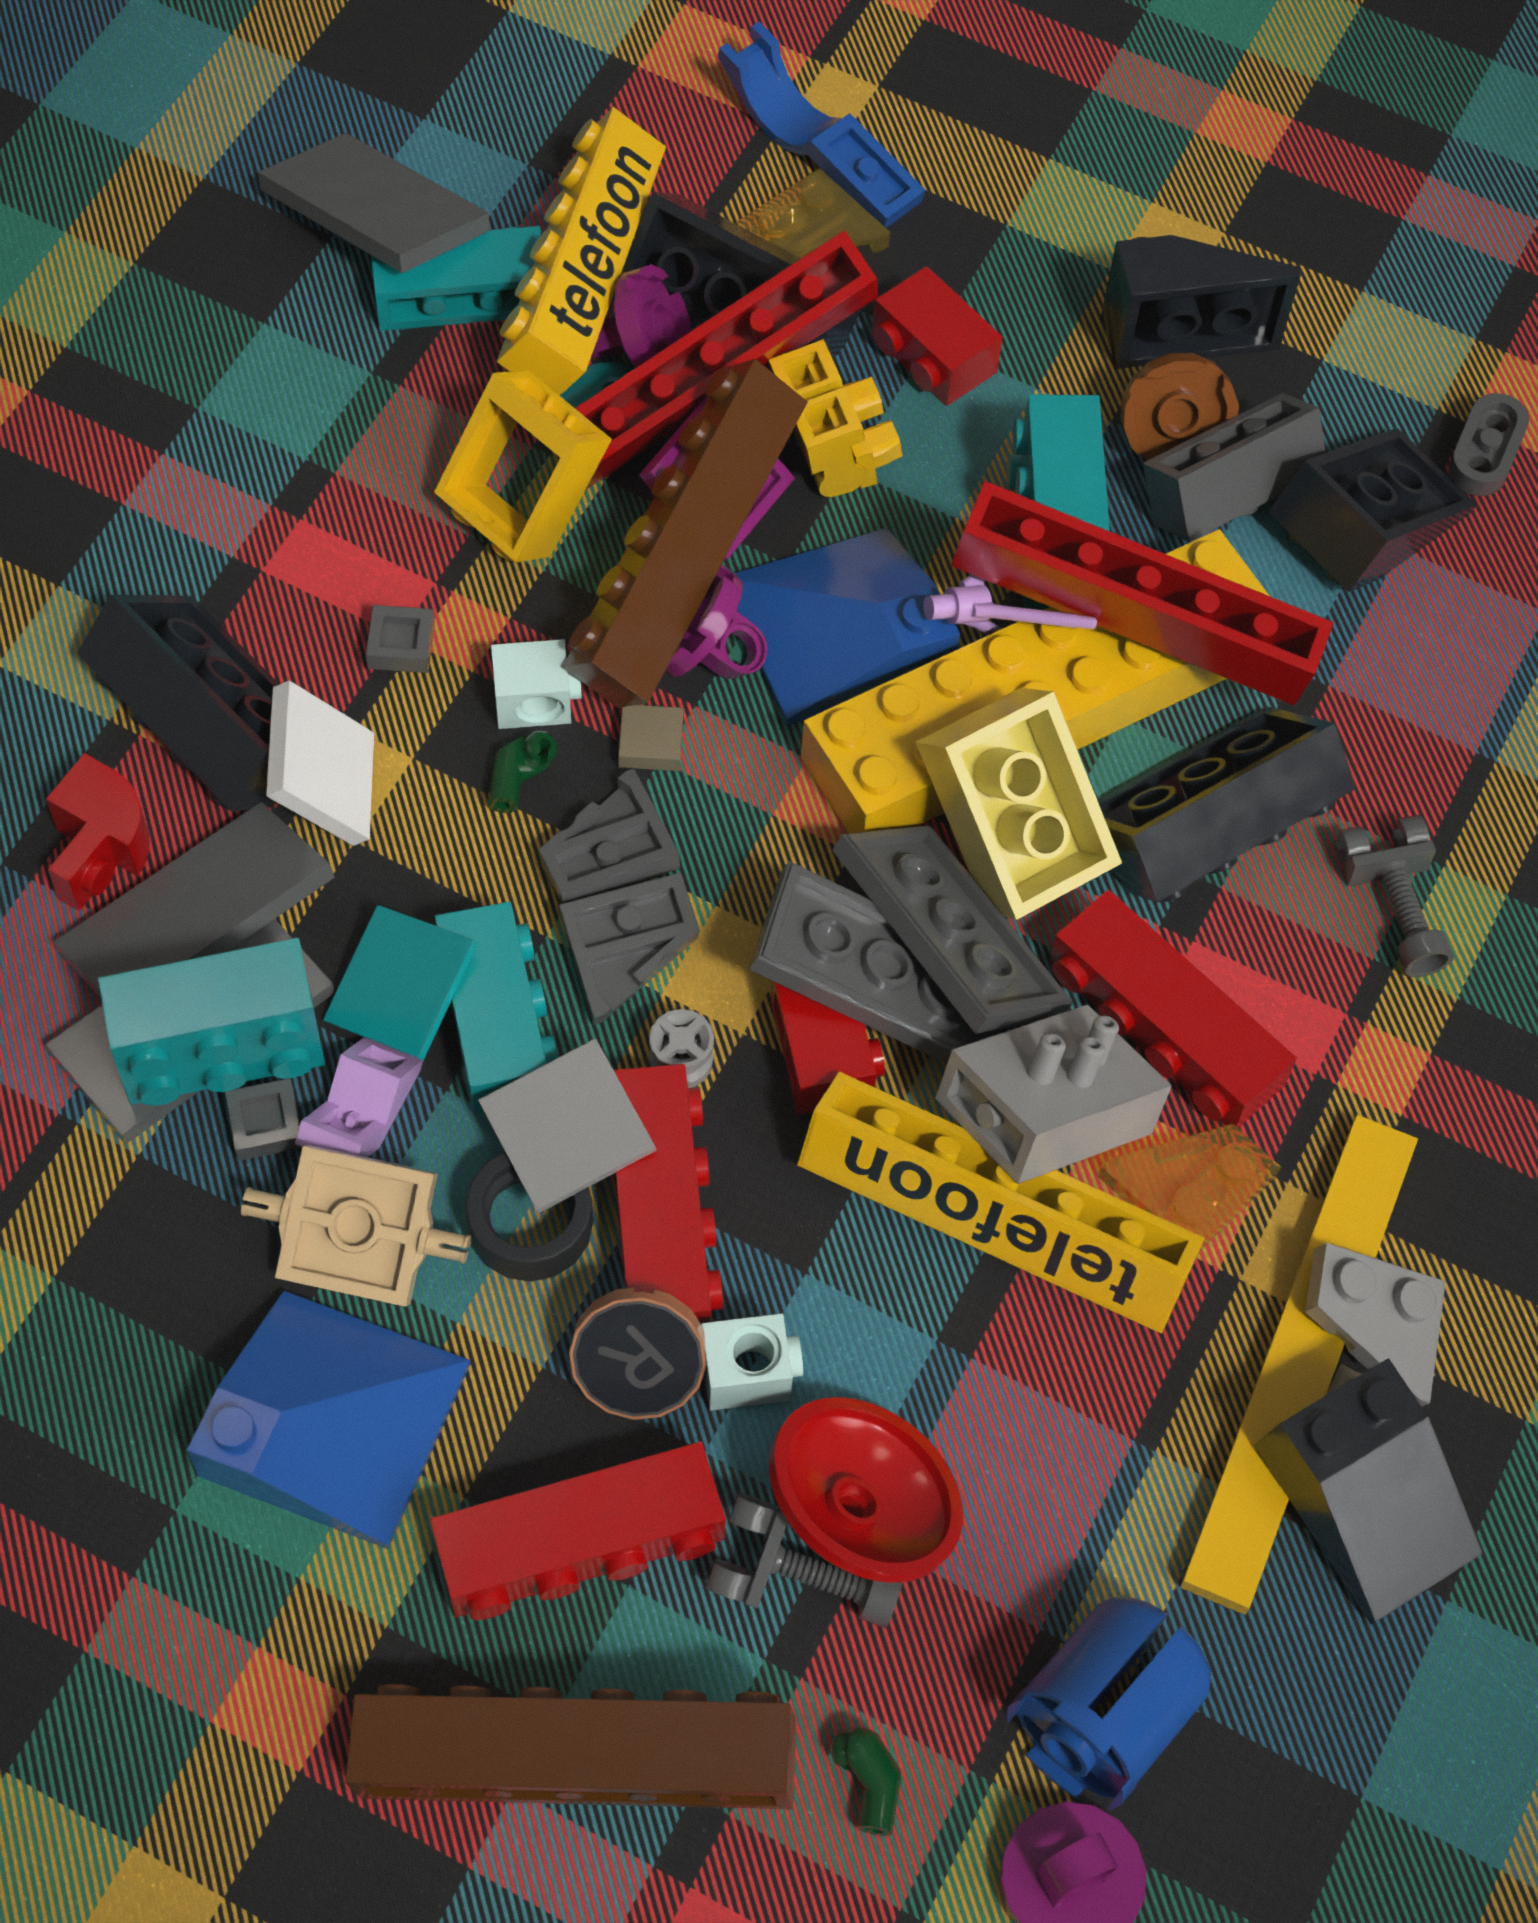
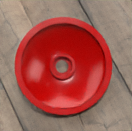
[768,1397,963,1583]

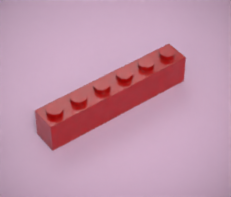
[575,230,878,490]
[951,481,1334,706]

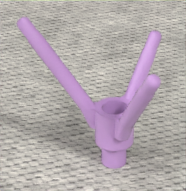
[923,575,1097,635]

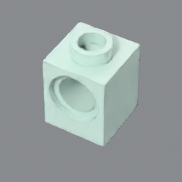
[491,639,582,729]
[702,1313,803,1411]

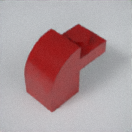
[46,753,150,911]

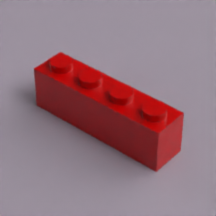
[1048,889,1297,1133]
[614,1064,723,1325]
[430,1441,726,1620]

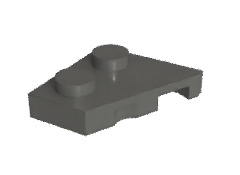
[539,768,680,904]
[559,873,699,1025]

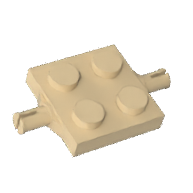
[241,1145,471,1307]

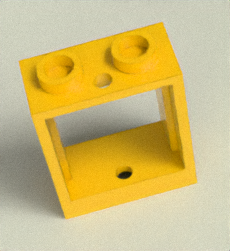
[434,370,612,562]

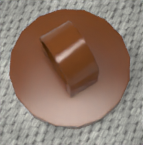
[1120,353,1239,460]

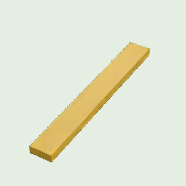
[1180,1115,1418,1615]

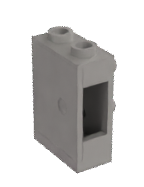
[935,1005,1172,1184]

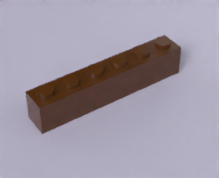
[562,359,808,708]
[345,1684,797,1809]

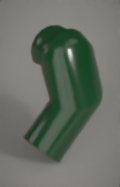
[487,731,557,813]
[831,1726,901,1836]

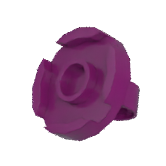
[591,264,692,368]
[664,565,767,679]
[998,1802,1147,1923]

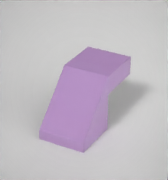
[295,1038,423,1157]

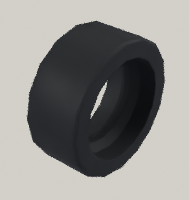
[465,1151,593,1282]

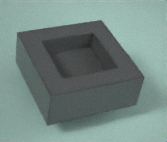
[366,605,435,673]
[225,1078,302,1161]

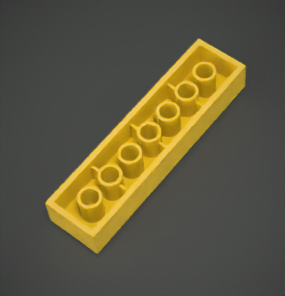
[801,529,1269,834]

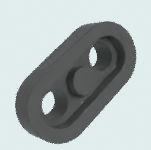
[1449,393,1529,496]

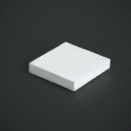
[266,680,374,846]

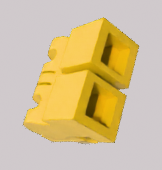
[769,339,903,497]

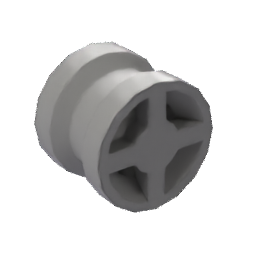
[649,1009,714,1088]

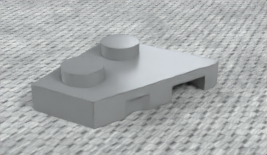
[1305,1243,1446,1407]

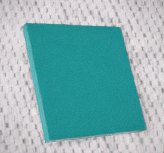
[323,905,478,1061]

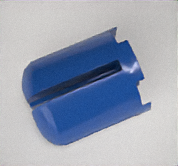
[1007,1595,1211,1810]

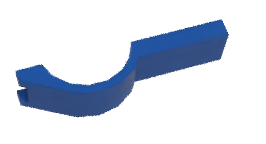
[717,21,926,231]

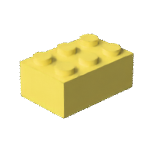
[916,688,1122,920]

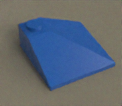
[735,528,960,726]
[187,1291,471,1549]

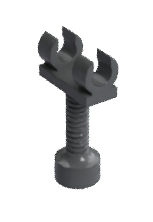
[1334,815,1454,977]
[706,1493,903,1628]

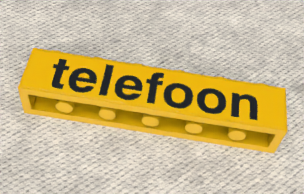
[496,107,666,396]
[797,1071,1205,1334]

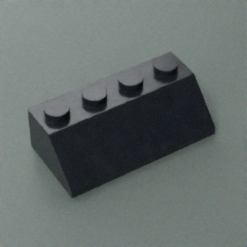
[612,192,862,371]
[77,595,279,811]
[1097,706,1356,903]

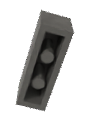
[1143,393,1326,542]

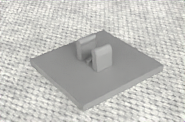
[478,1038,657,1214]

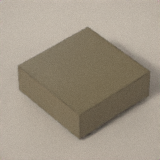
[619,705,684,771]

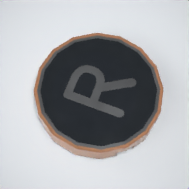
[569,1287,707,1420]

